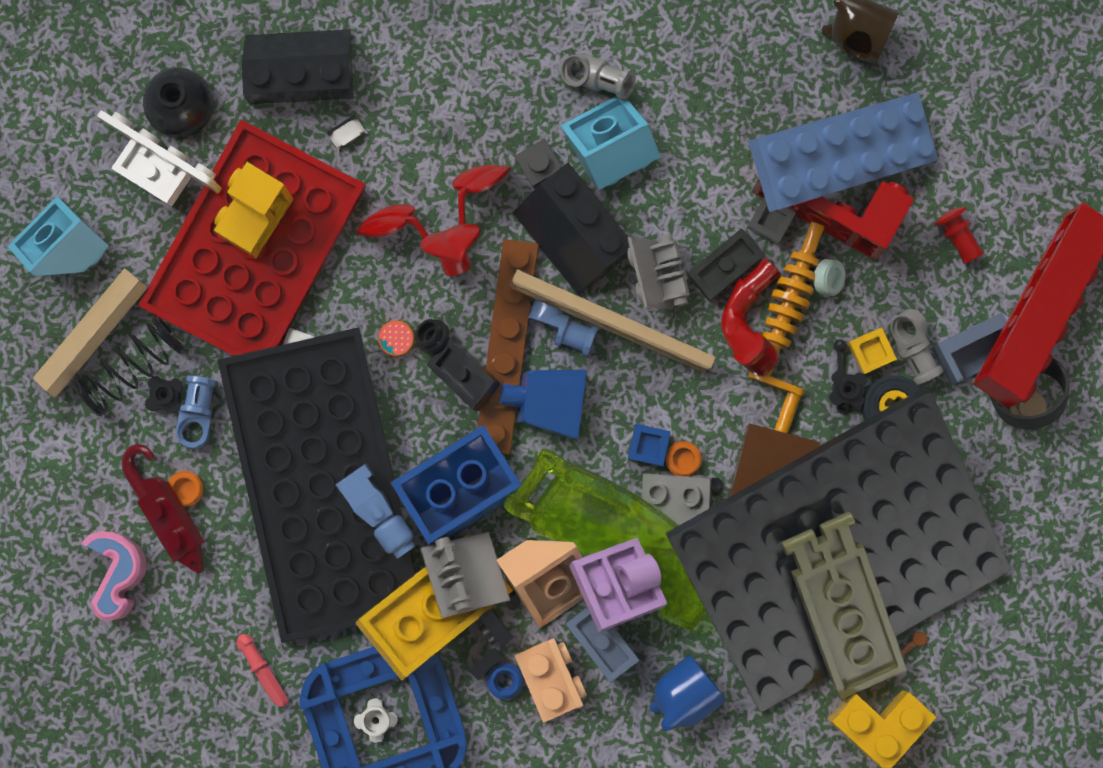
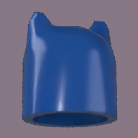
[649,654,727,731]

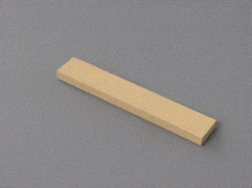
[509,269,715,373]

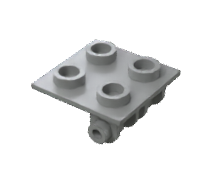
[627,234,690,310]
[640,473,711,548]
[421,532,510,618]

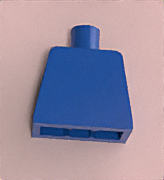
[499,369,587,440]

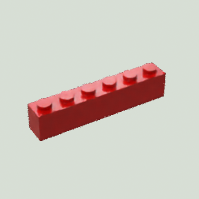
[973,202,1103,408]

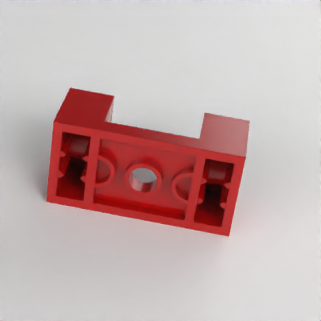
[752,128,914,261]

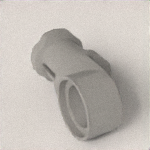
[560,54,636,101]
[891,309,944,385]

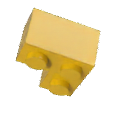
[214,162,294,259]
[827,690,937,768]

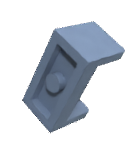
[932,313,1007,386]
[565,607,639,683]

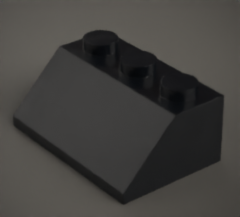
[242,29,354,104]
[513,162,630,295]

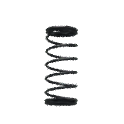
[72,316,185,417]

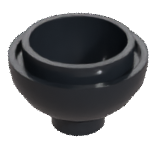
[143,67,214,138]

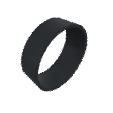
[989,358,1070,430]

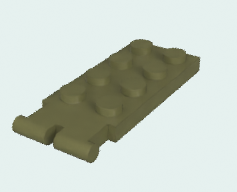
[781,512,907,700]

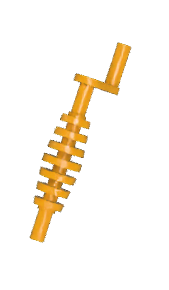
[748,222,824,433]

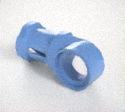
[528,301,599,357]
[176,375,218,449]

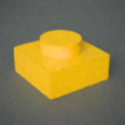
[847,327,897,375]

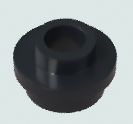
[415,319,449,354]

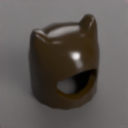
[821,0,899,66]

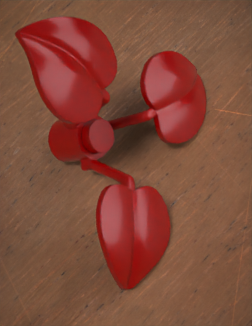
[356,165,511,276]

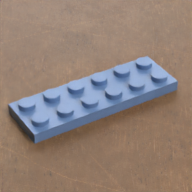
[748,92,938,212]

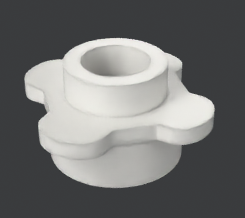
[354,698,398,743]

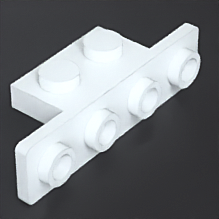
[97,110,222,207]

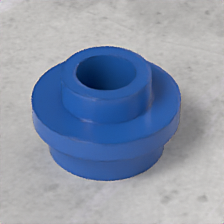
[487,663,523,700]

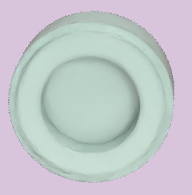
[814,259,846,296]

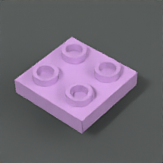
[569,537,667,632]

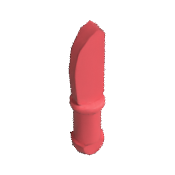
[236,634,288,707]

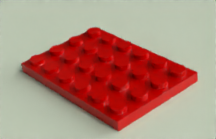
[138,119,366,356]

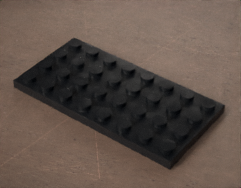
[217,327,416,643]

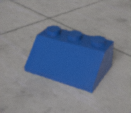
[391,425,525,546]

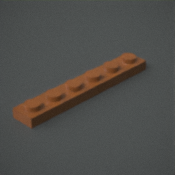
[477,239,539,455]

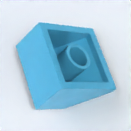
[561,96,661,190]

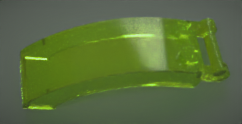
[504,449,707,631]

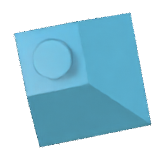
[7,196,109,276]

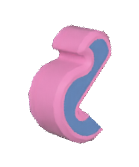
[81,531,147,621]

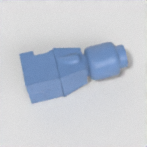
[336,464,415,559]

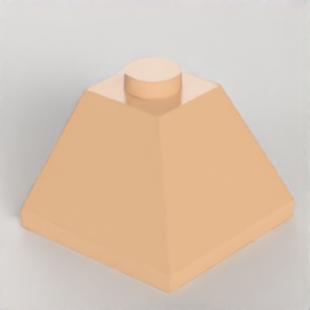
[496,540,584,628]

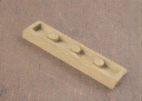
[33,268,147,398]

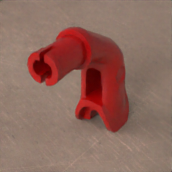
[721,257,781,377]

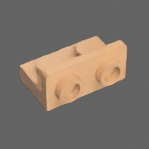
[514,638,587,723]

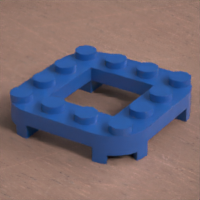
[299,647,467,768]

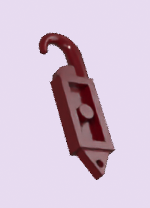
[122,444,205,574]

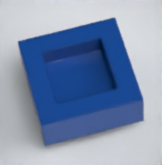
[628,424,671,467]

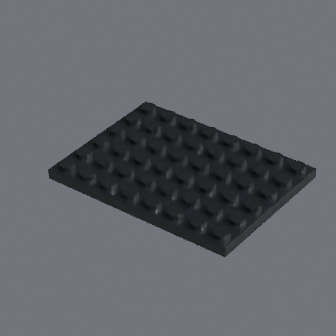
[665,387,1011,713]

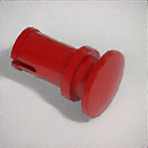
[934,206,984,264]

